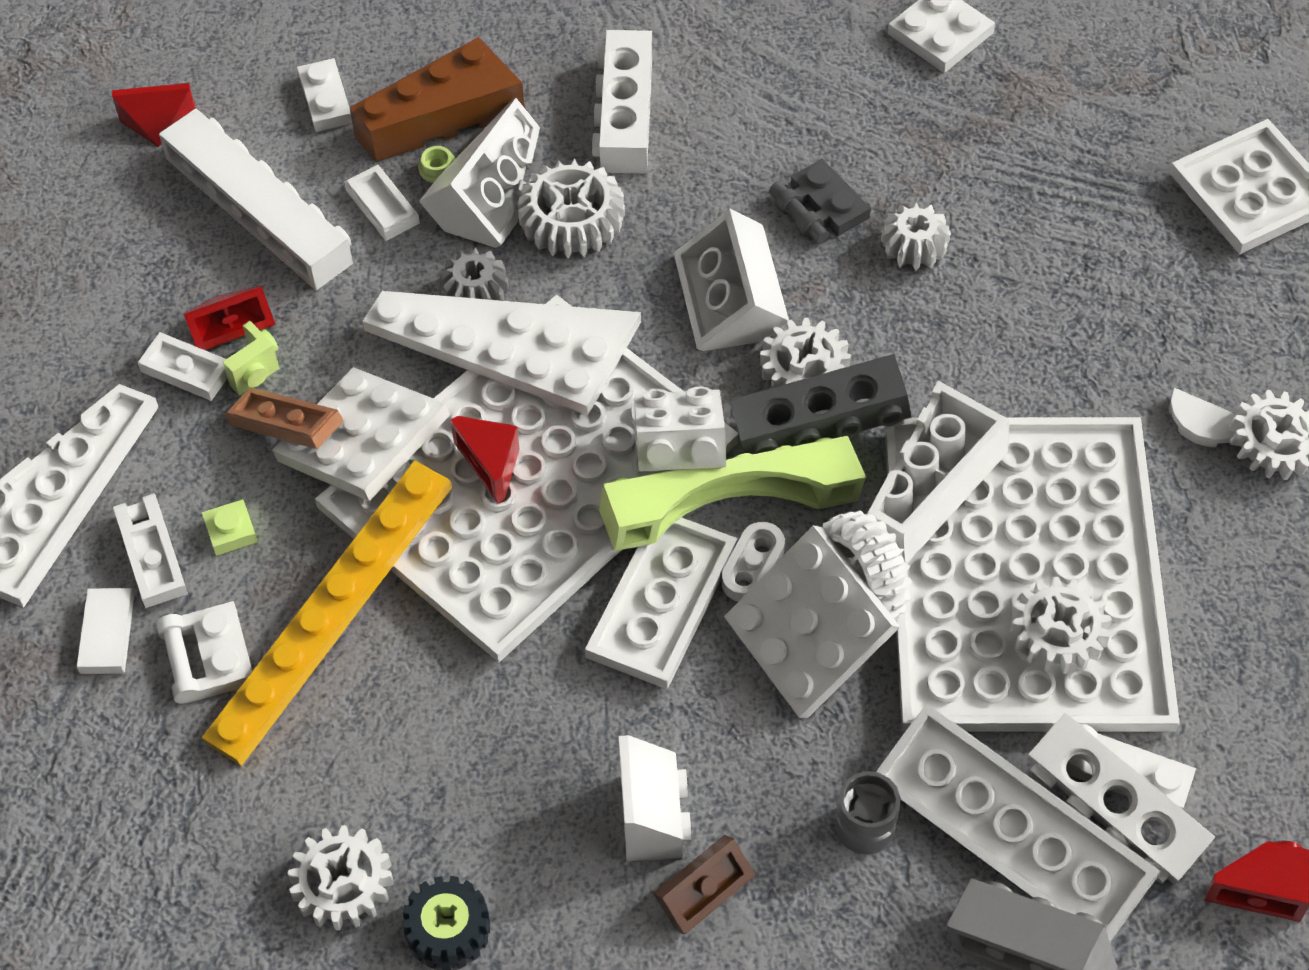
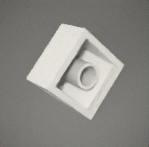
[619,735,691,862]

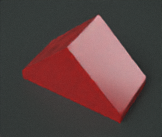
[450,416,520,504]

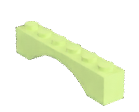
[599,436,866,551]

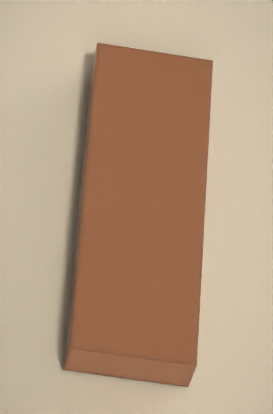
[225,387,344,449]

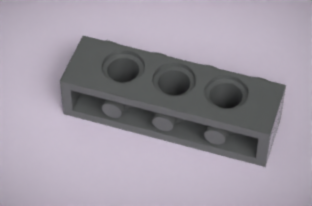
[730,354,912,455]

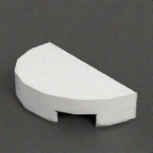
[1168,388,1235,447]

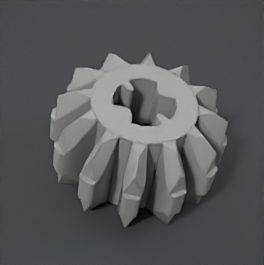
[439,247,509,301]

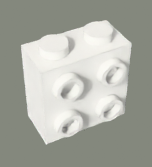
[634,387,726,472]

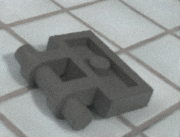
[769,158,871,244]

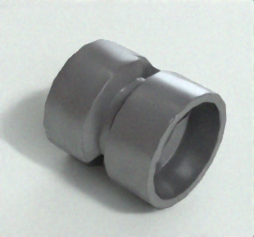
[835,771,901,855]

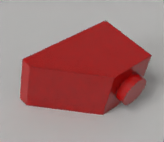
[1204,840,1309,922]

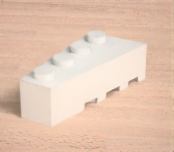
[868,381,1009,564]

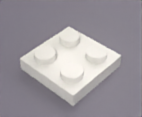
[888,0,995,73]

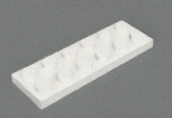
[876,703,1161,942]

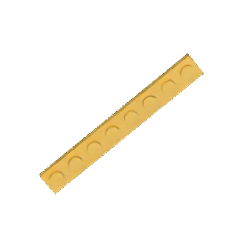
[202,460,452,767]

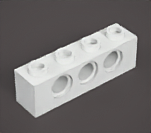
[592,30,652,174]
[1027,712,1215,884]

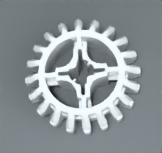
[517,158,625,259]
[822,510,913,620]

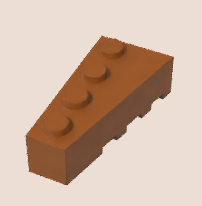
[349,37,525,162]

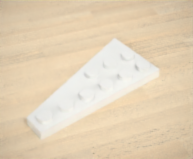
[363,291,641,416]
[0,384,159,608]

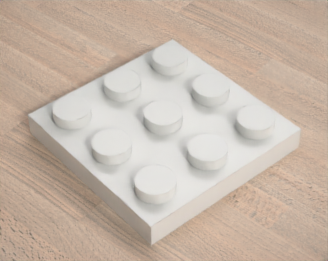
[1169,119,1309,255]
[272,367,450,501]
[724,525,900,718]

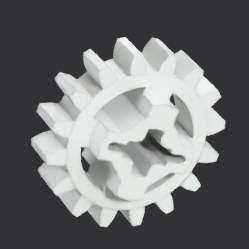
[760,318,851,388]
[1229,390,1309,480]
[1010,577,1112,674]
[288,825,394,930]

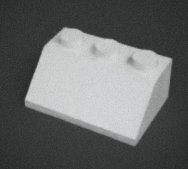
[674,209,789,351]

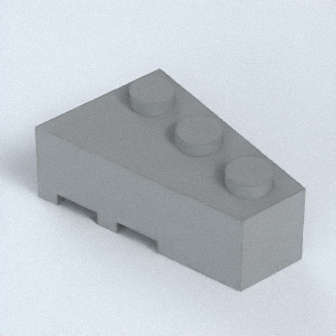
[946,878,1118,970]

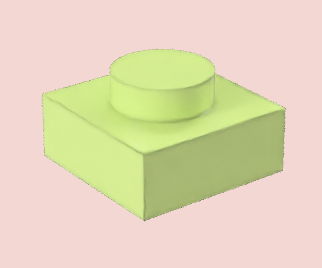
[202,499,258,556]

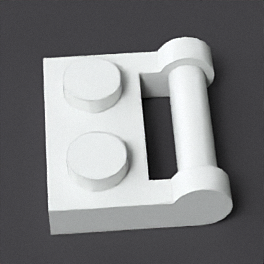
[156,601,253,704]

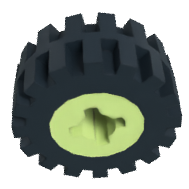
[402,876,490,970]

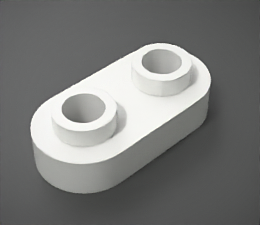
[722,522,785,602]

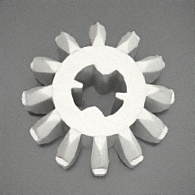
[881,201,951,271]

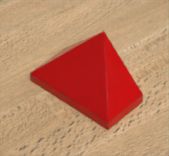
[112,83,196,147]
[183,285,276,350]

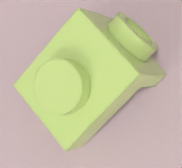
[223,321,279,396]

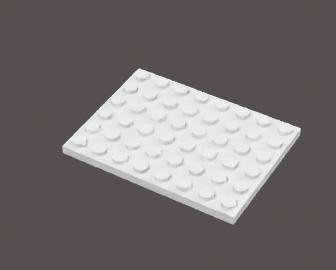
[315,295,739,663]
[884,417,1180,732]

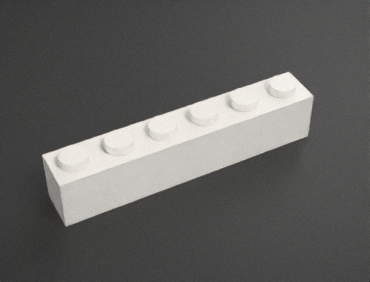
[159,109,353,291]

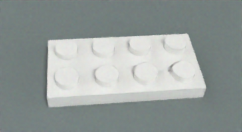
[585,517,738,689]

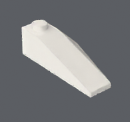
[419,98,540,248]

